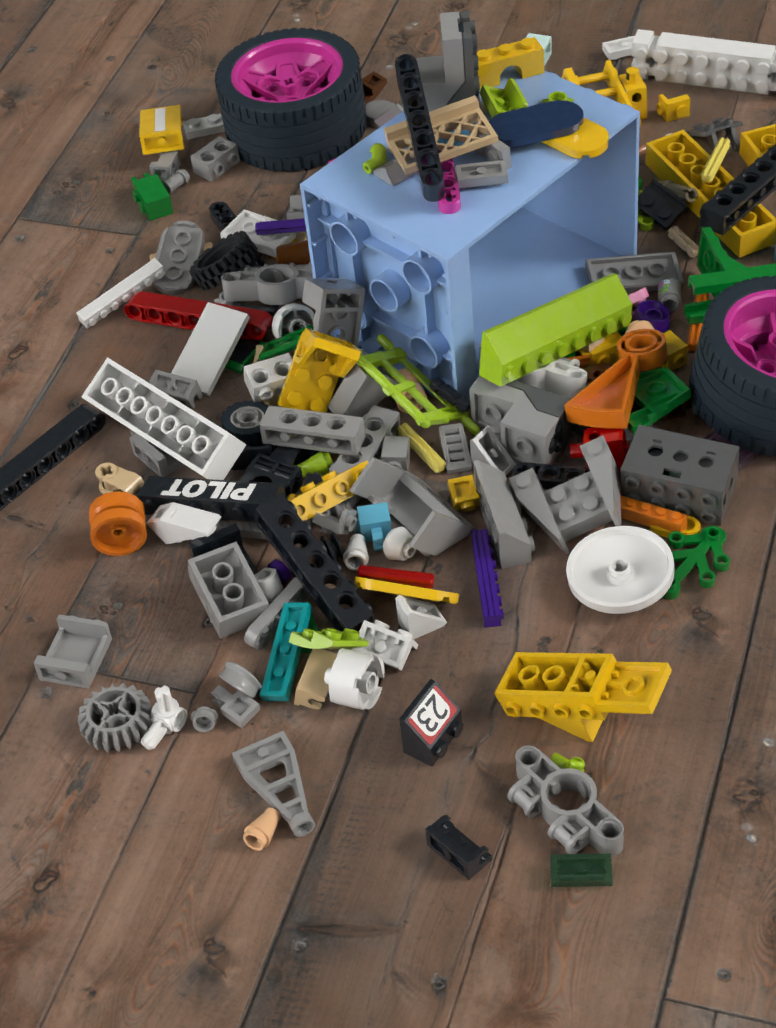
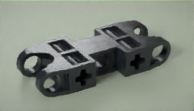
[241,445,323,497]

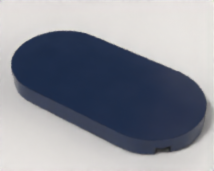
[489,100,584,148]

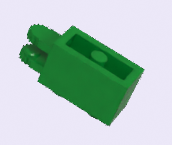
[131,172,173,221]

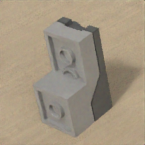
[416,11,481,112]
[469,376,573,465]

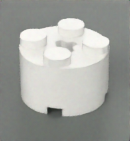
[324,648,385,710]

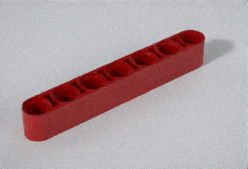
[124,291,273,340]

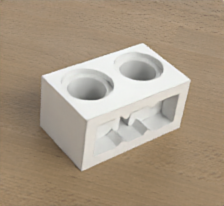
[244,353,292,403]

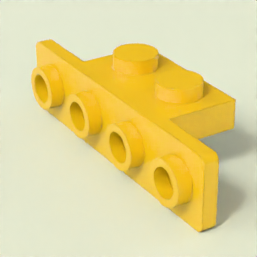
[290,460,368,521]

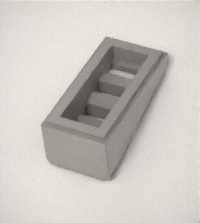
[438,423,472,474]

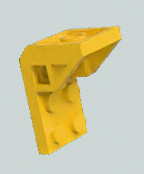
[277,328,361,413]

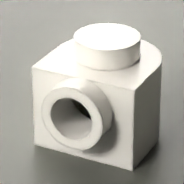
[254,567,284,602]

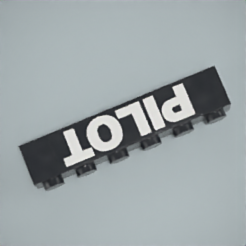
[136,476,288,522]

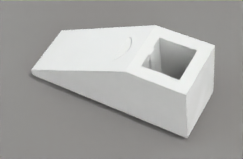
[146,502,221,545]

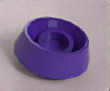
[631,300,671,332]

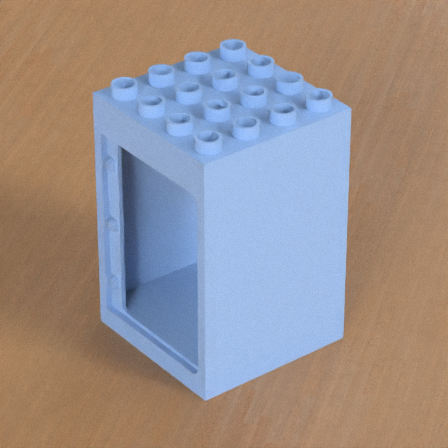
[300,65,640,400]

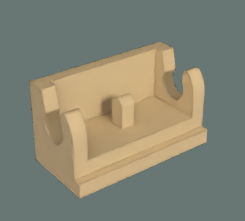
[294,649,337,709]

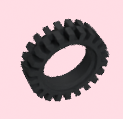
[189,231,258,290]

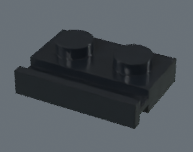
[638,179,688,231]

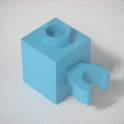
[355,502,392,551]

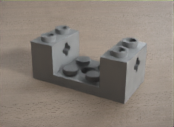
[302,278,366,381]

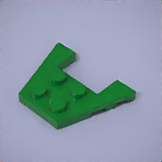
[627,367,691,435]

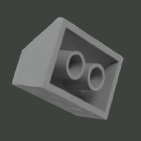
[187,542,269,639]

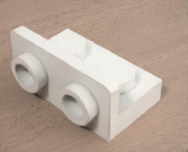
[351,620,419,671]

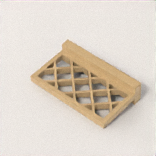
[383,95,498,175]

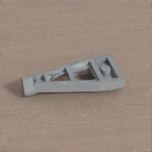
[232,731,315,837]

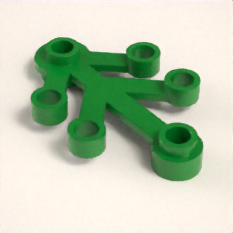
[662,526,730,600]

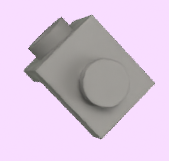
[287,195,305,220]
[312,508,357,534]

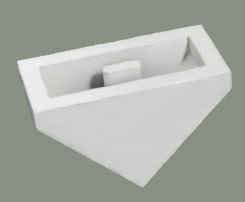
[395,595,447,640]

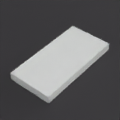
[171,302,250,397]

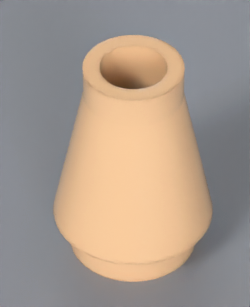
[243,808,281,851]

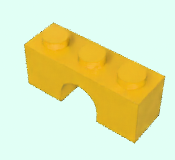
[477,37,544,90]

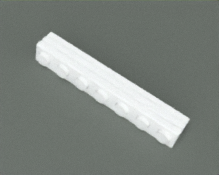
[76,258,165,329]

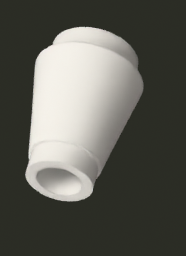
[343,534,369,571]

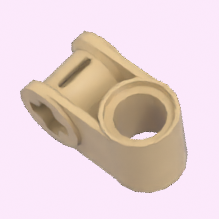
[95,462,144,496]

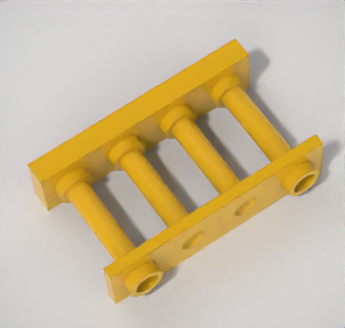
[562,60,641,127]

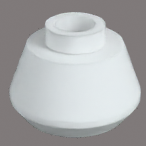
[383,527,416,561]

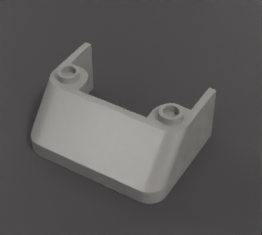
[350,457,474,557]

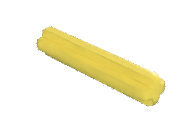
[701,137,730,183]
[397,423,446,473]

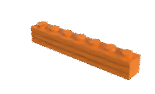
[620,495,688,533]

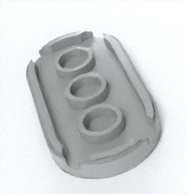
[153,221,205,295]

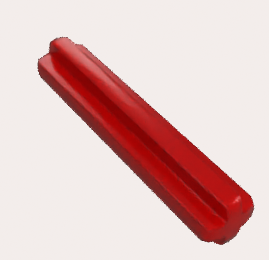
[357,565,435,589]

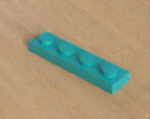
[260,602,312,701]

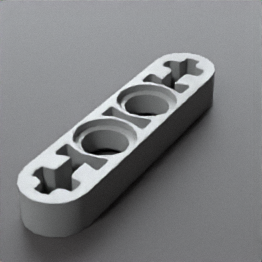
[244,577,310,650]

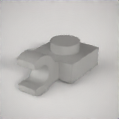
[211,685,260,728]

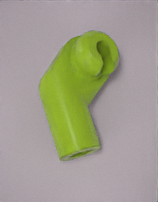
[363,143,387,174]
[550,752,585,772]

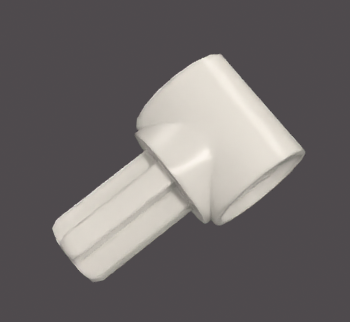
[141,685,187,750]

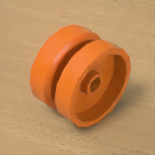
[88,491,147,556]

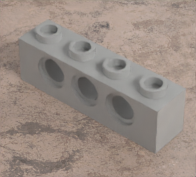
[329,405,401,474]
[260,406,366,456]

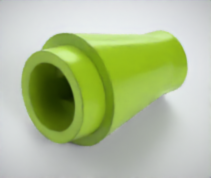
[297,451,333,478]

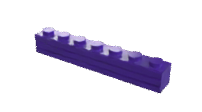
[471,529,504,628]

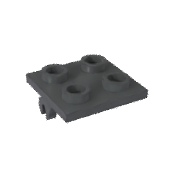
[686,117,743,152]

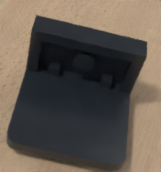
[188,523,258,575]

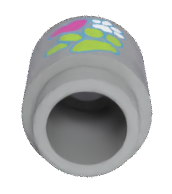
[658,278,682,312]

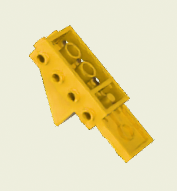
[494,652,672,742]

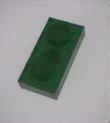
[550,853,613,887]

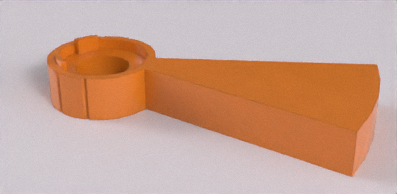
[564,329,668,429]

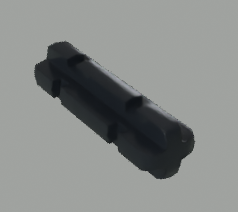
[429,377,471,413]

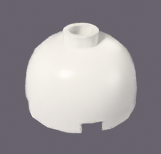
[272,303,315,339]

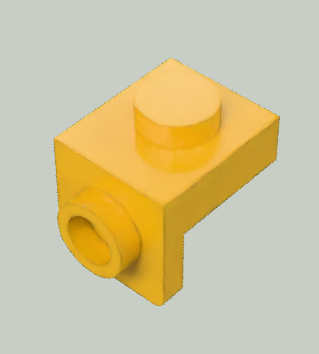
[656,94,690,122]
[447,475,481,512]

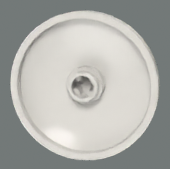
[566,526,675,614]

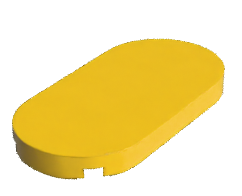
[541,118,609,159]
[354,576,459,604]

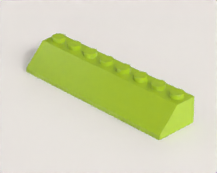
[479,273,633,387]

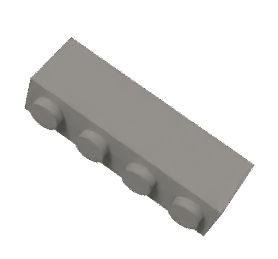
[473,460,535,569]

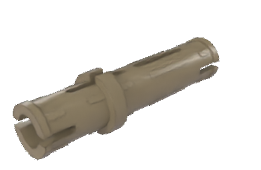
[655,179,698,202]

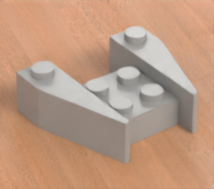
[509,435,621,554]

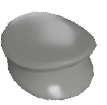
[366,100,396,129]
[218,662,262,698]

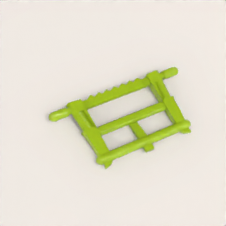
[356,334,480,435]

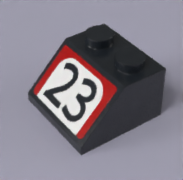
[399,679,464,766]

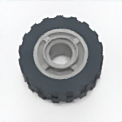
[221,400,268,446]

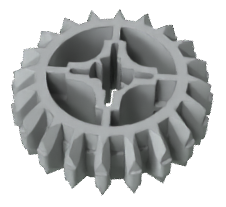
[78,682,152,753]

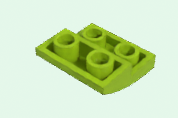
[289,628,369,649]

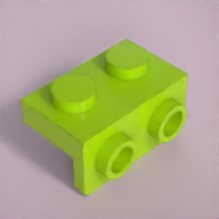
[479,78,528,118]

